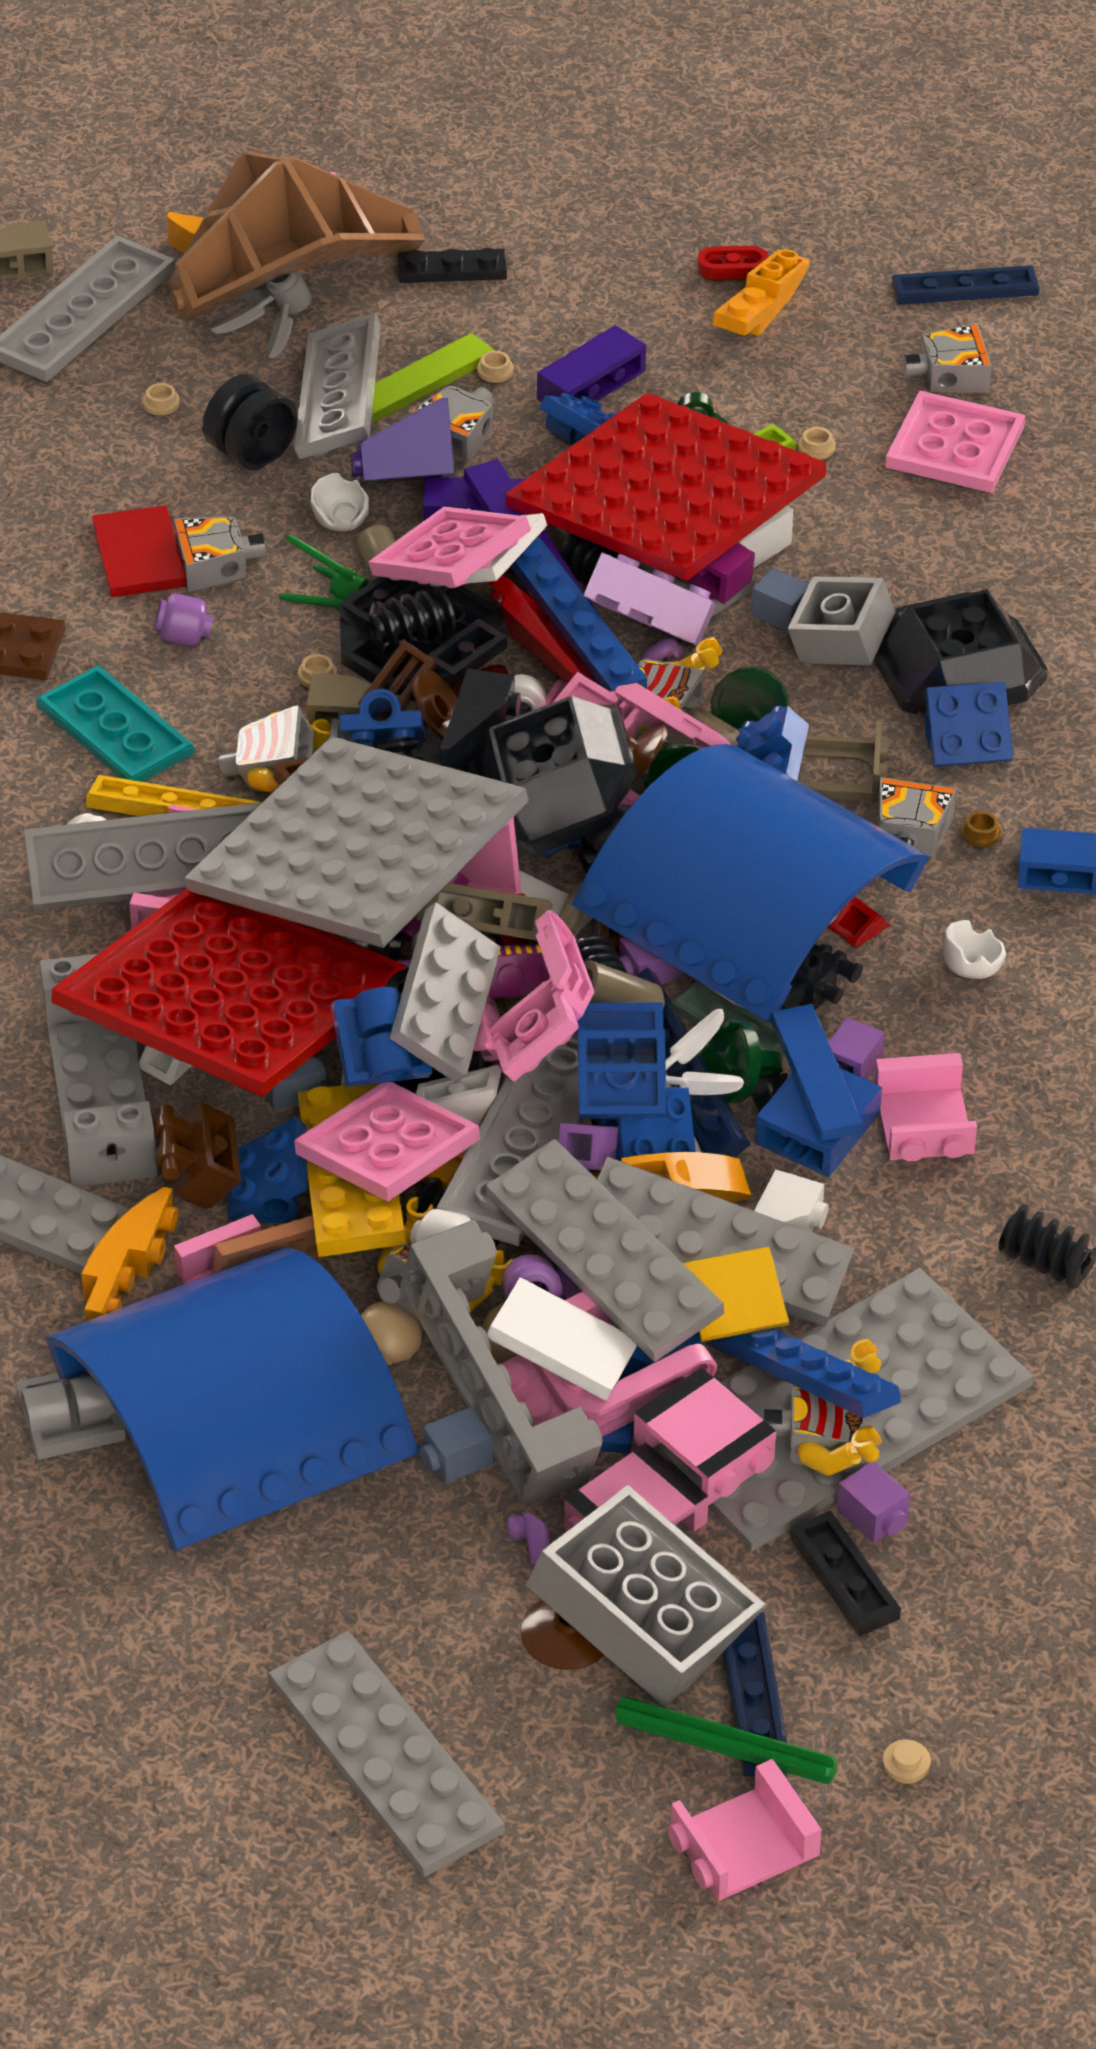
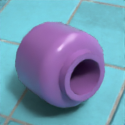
[154,593,213,647]
[501,1254,562,1300]

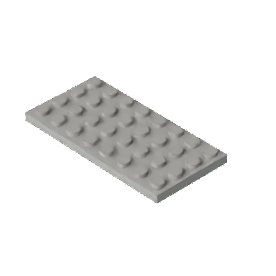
[653,1268,1034,1552]

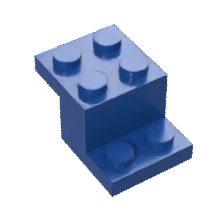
[577,1002,666,1119]

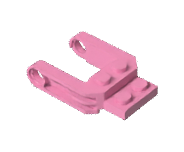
[553,672,731,805]
[474,910,594,1082]
[501,1291,717,1437]

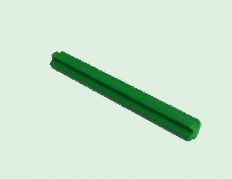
[615,1696,838,1784]

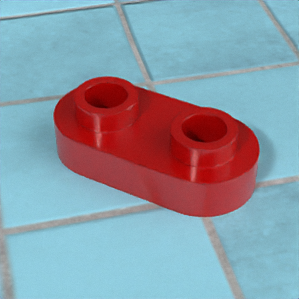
[697,246,769,280]

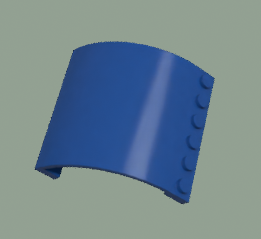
[571,744,930,1022]
[45,1247,419,1550]

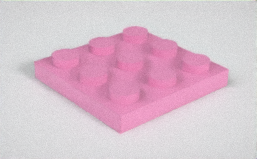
[885,390,1025,493]
[368,507,531,588]
[294,1082,480,1202]

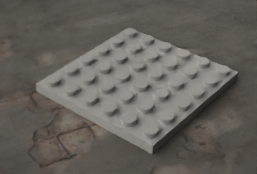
[184,737,529,948]

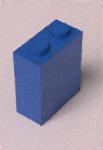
[755,1068,882,1177]

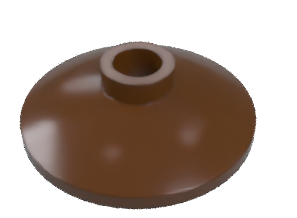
[413,670,457,740]
[628,723,668,786]
[521,1600,604,1670]

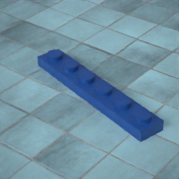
[510,537,647,692]
[711,1328,901,1418]

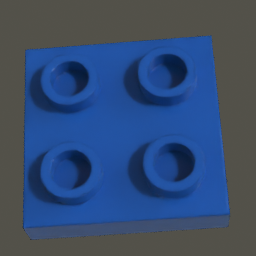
[539,393,616,445]
[925,682,1014,767]
[340,689,427,748]
[331,987,432,1087]
[599,1087,696,1161]
[228,1117,308,1223]

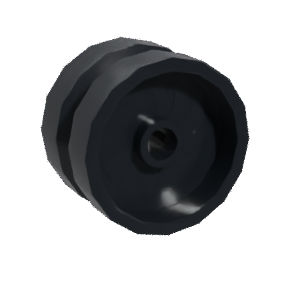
[202,374,298,470]

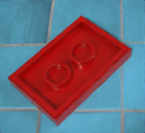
[92,505,186,597]

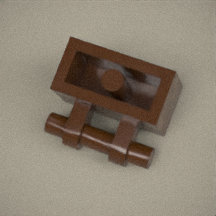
[153,1102,241,1209]

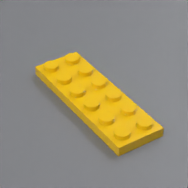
[298,1083,406,1257]

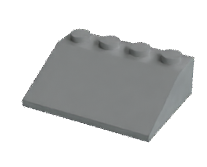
[526,1485,766,1707]

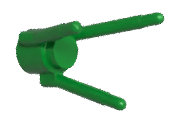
[279,534,369,610]

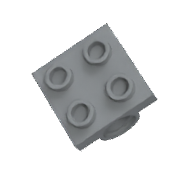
[16,1371,126,1460]

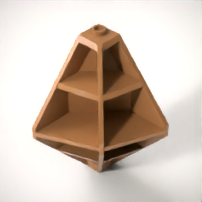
[168,150,426,321]

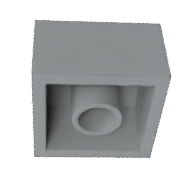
[788,576,895,665]

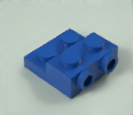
[736,706,809,780]

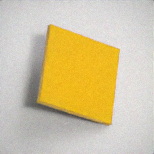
[683,1246,789,1342]

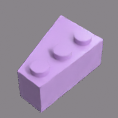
[583,553,717,646]

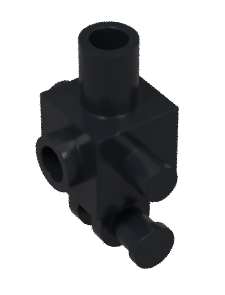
[780,943,863,1010]

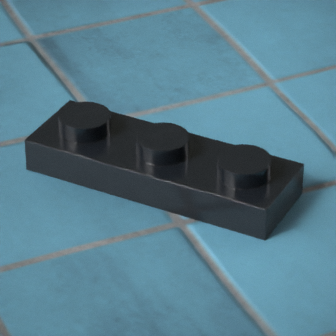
[398,248,507,283]
[790,1510,901,1636]

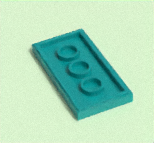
[36,665,195,782]

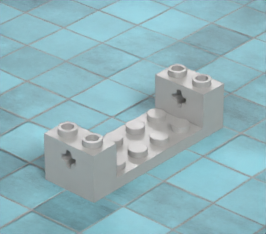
[40,954,157,1187]
[400,1219,603,1508]

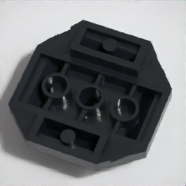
[340,576,507,702]
[873,589,1048,714]
[467,695,637,855]

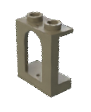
[797,715,889,801]

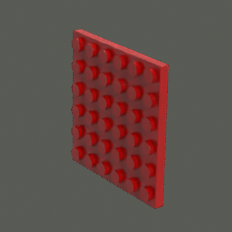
[505,393,827,581]
[51,888,408,1097]

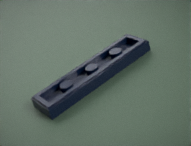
[892,265,1040,305]
[723,1612,787,1776]

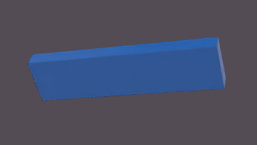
[771,1004,863,1141]

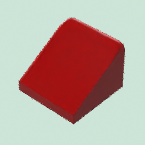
[828,897,890,948]

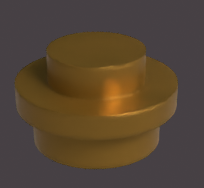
[961,811,1002,848]

